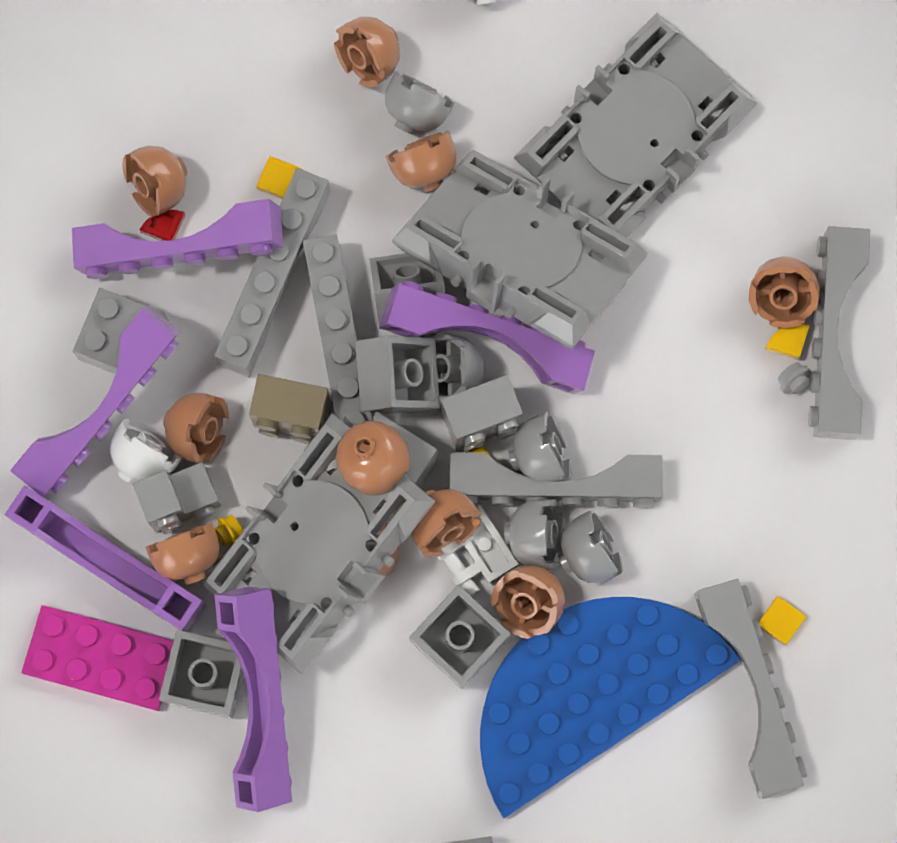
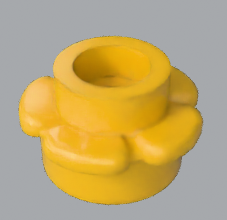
[215,515,243,547]

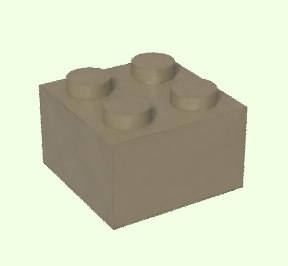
[249,374,331,444]

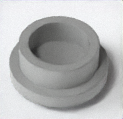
[778,362,811,394]

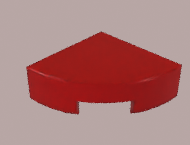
[139,209,186,241]

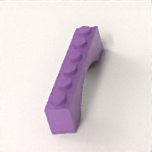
[72,199,283,279]
[379,281,595,394]
[10,305,180,497]
[4,485,206,632]
[214,586,292,812]

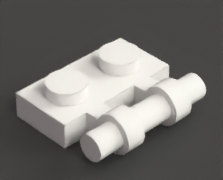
[437,505,518,596]

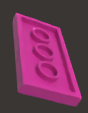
[21,605,173,712]

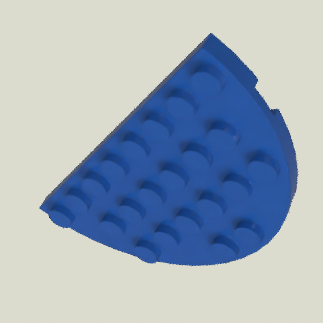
[480,597,741,819]

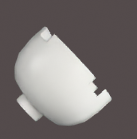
[110,419,182,484]

